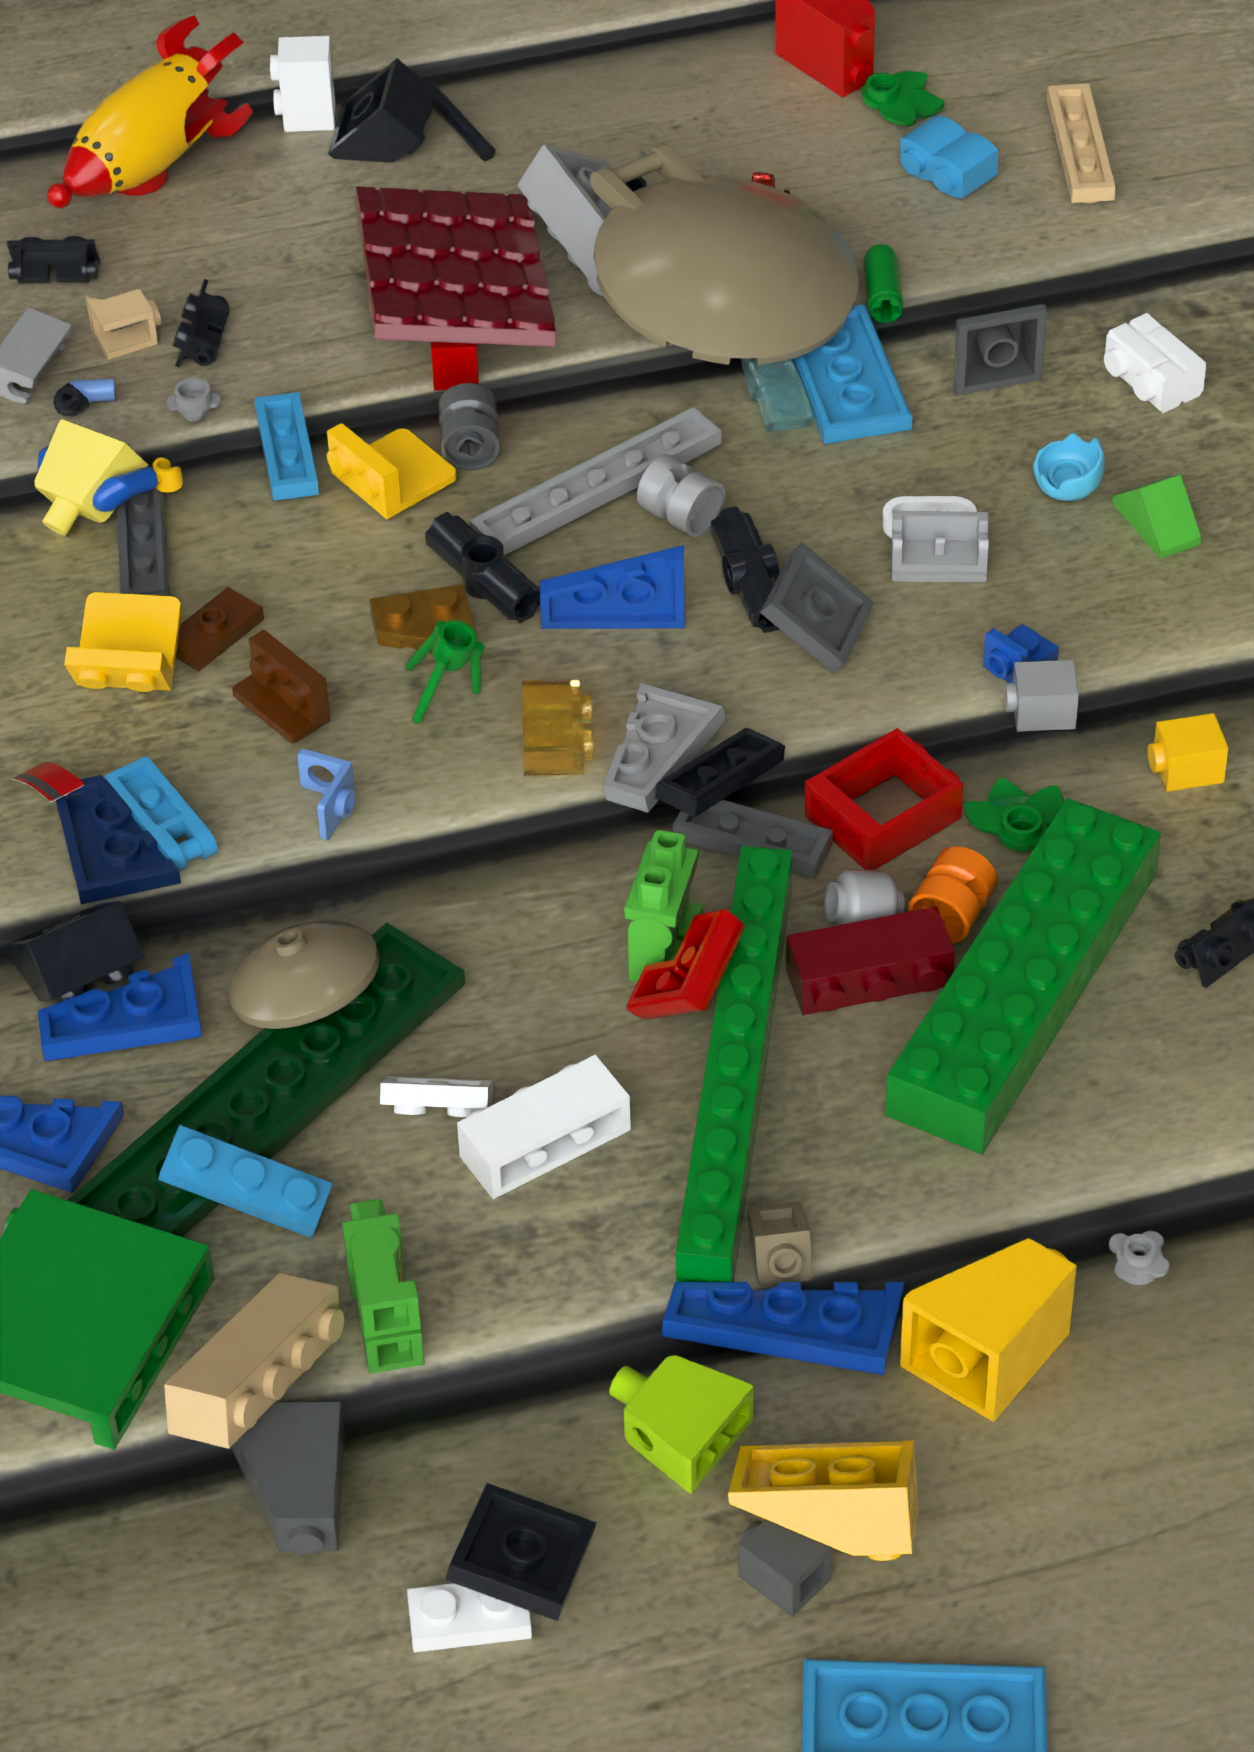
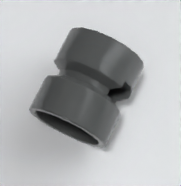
[438,383,500,470]

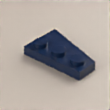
[55,775,181,905]

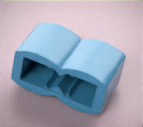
[900,115,998,198]

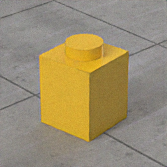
[1147,713,1228,792]

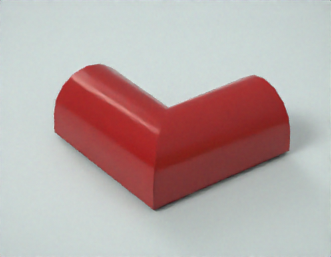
[626,909,744,1020]

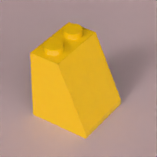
[900,1238,1077,1422]

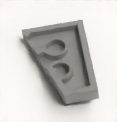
[603,683,726,812]

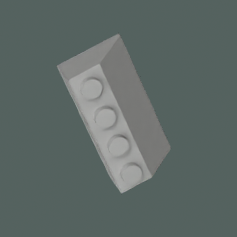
[517,144,612,296]

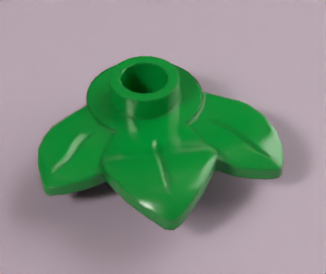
[861,71,944,126]
[965,777,1064,851]

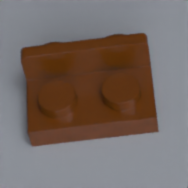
[232,629,331,743]

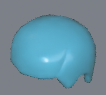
[1033,433,1105,501]

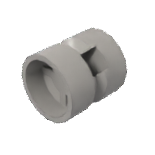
[637,454,725,537]

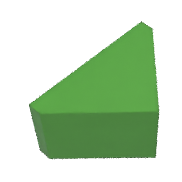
[1112,474,1201,559]

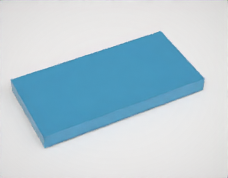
[790,304,912,444]
[802,1659,1048,1752]

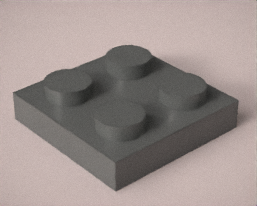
[760,542,874,673]

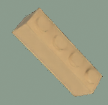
[164,1273,344,1449]

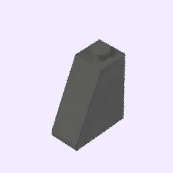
[231,1402,345,1555]

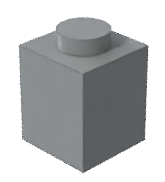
[1004,660,1079,732]

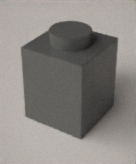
[738,1519,832,1617]

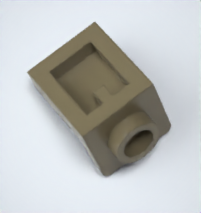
[747,1202,813,1286]

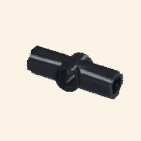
[711,506,780,633]
[425,511,540,623]

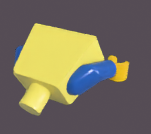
[34,419,183,536]

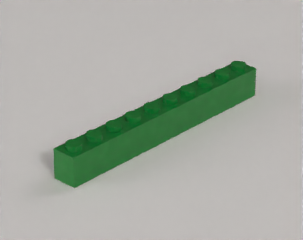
[676,846,792,1282]

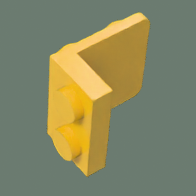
[327,423,456,519]
[64,592,182,692]

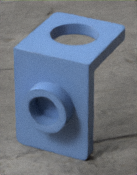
[297,749,356,840]

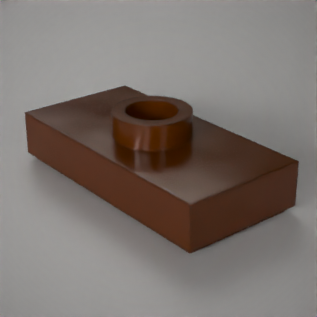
[176,587,264,671]

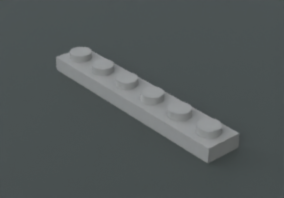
[469,407,722,556]

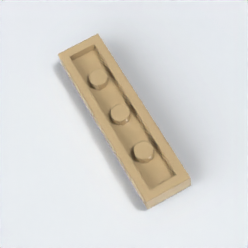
[1046,83,1116,203]

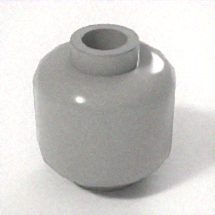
[824,869,905,926]

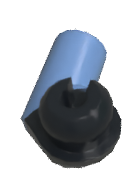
[53,378,116,416]

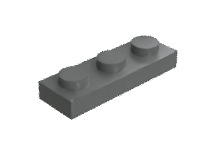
[673,800,833,879]

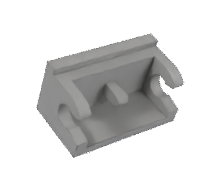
[0,307,72,404]
[891,511,988,583]

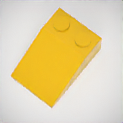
[728,1441,919,1561]

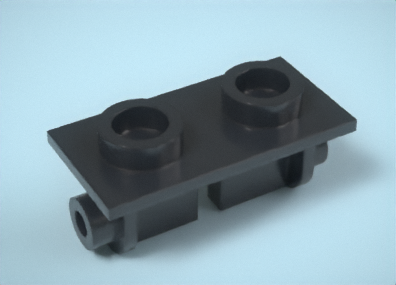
[7,236,101,284]
[172,279,230,368]
[1175,898,1254,988]

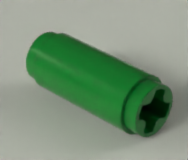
[864,244,903,323]

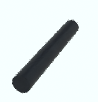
[426,81,495,161]

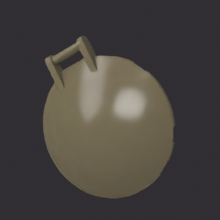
[590,143,859,365]

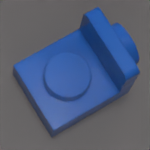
[983,624,1059,682]

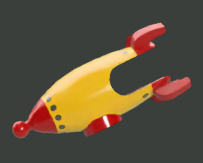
[47,15,253,209]

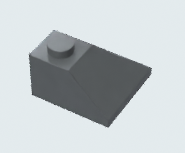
[953,304,1047,396]

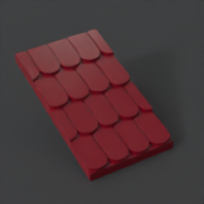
[355,186,556,347]

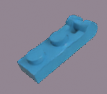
[104,756,218,871]

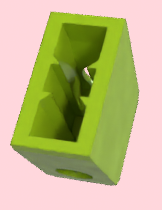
[609,1355,754,1494]

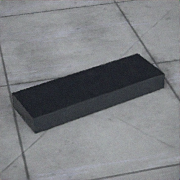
[655,727,785,817]

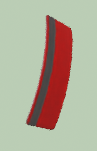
[12,762,84,802]

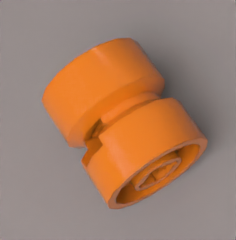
[908,846,998,944]

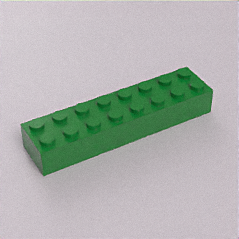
[885,798,1161,1155]

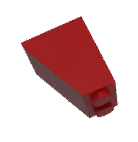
[775,0,875,98]

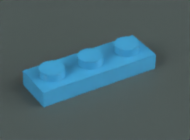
[254,392,319,501]
[158,1125,333,1238]

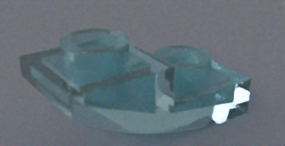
[741,358,814,432]

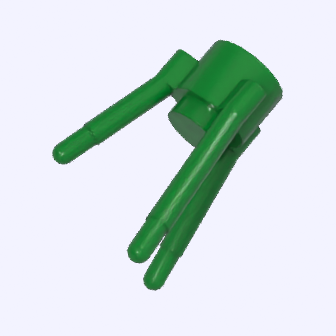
[405,620,485,724]

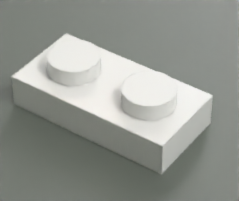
[380,1076,493,1117]
[407,1584,532,1653]

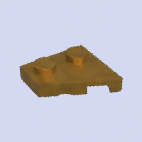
[369,584,479,654]

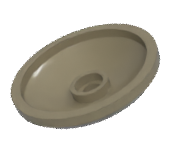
[228,920,380,1029]

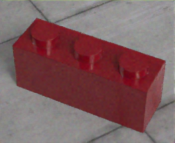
[786,906,955,1016]

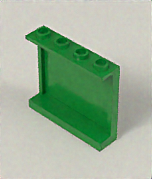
[0,1189,214,1450]

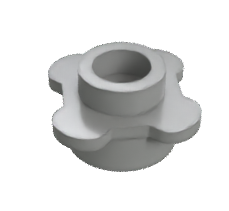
[166,378,221,421]
[1109,1231,1169,1285]

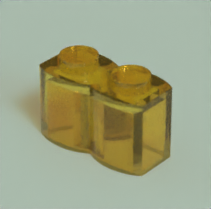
[522,679,593,776]

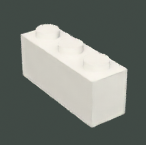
[457,1055,631,1199]

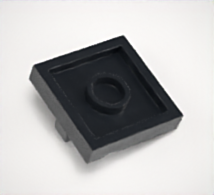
[446,1483,597,1621]

